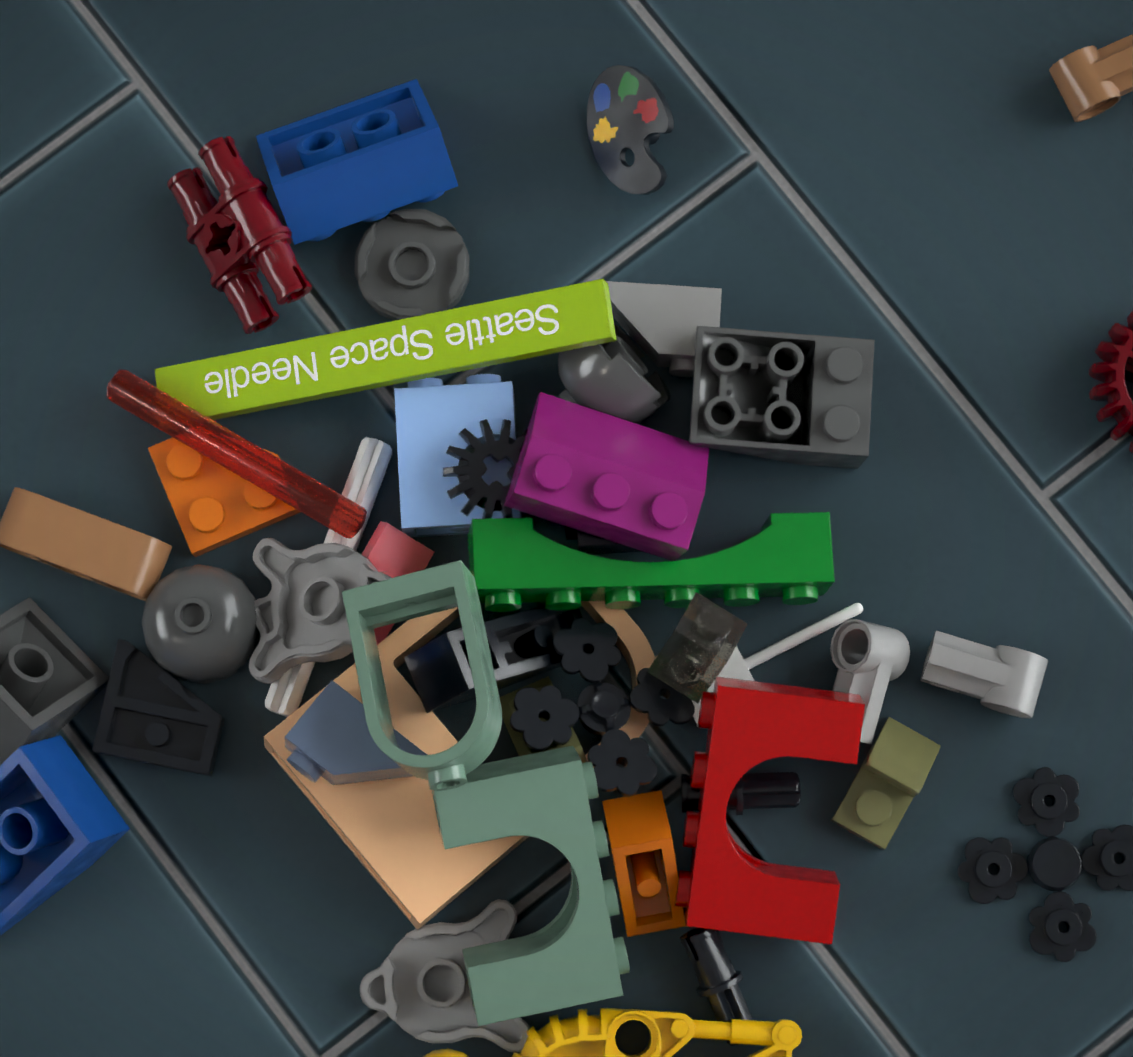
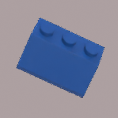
[256,79,458,245]

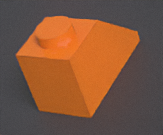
[602,790,686,937]

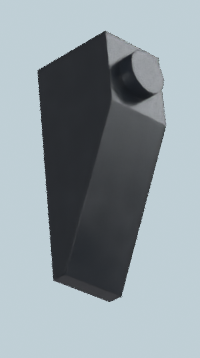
[404,606,590,713]

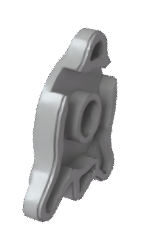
[249,538,391,684]
[360,899,530,1052]

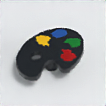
[587,65,674,195]

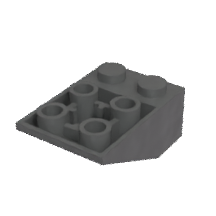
[689,326,875,469]

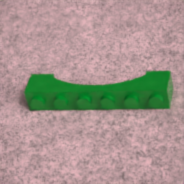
[468,512,835,612]

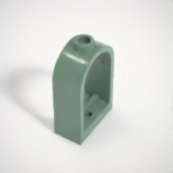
[342,560,502,791]

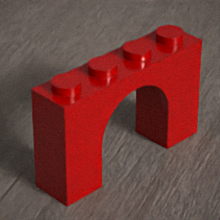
[675,676,865,944]

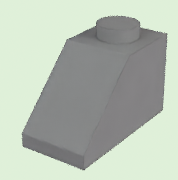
[606,281,722,377]

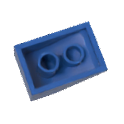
[0,735,130,936]

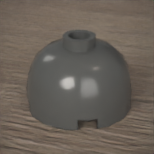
[558,323,671,424]
[142,564,261,684]

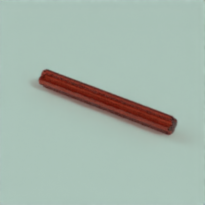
[106,369,367,539]

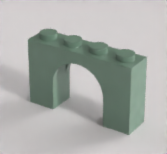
[432,746,630,1026]

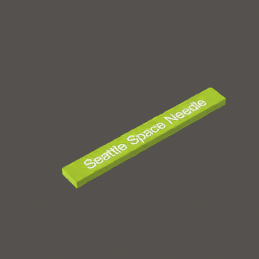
[155,279,617,429]

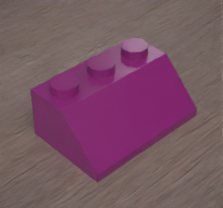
[504,392,709,561]

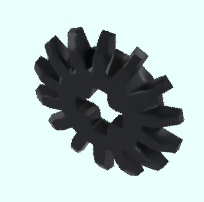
[443,419,530,519]

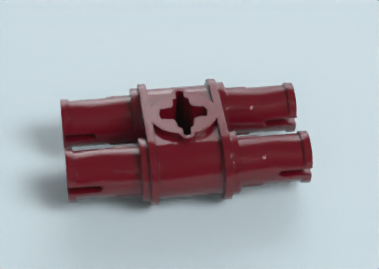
[167,136,312,334]

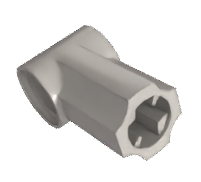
[830,619,910,744]
[920,631,1048,719]

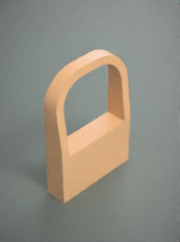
[264,601,657,930]

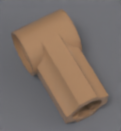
[1049,34,1133,122]

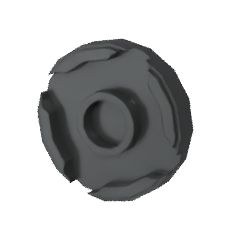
[355,209,470,321]

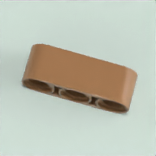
[0,487,172,601]

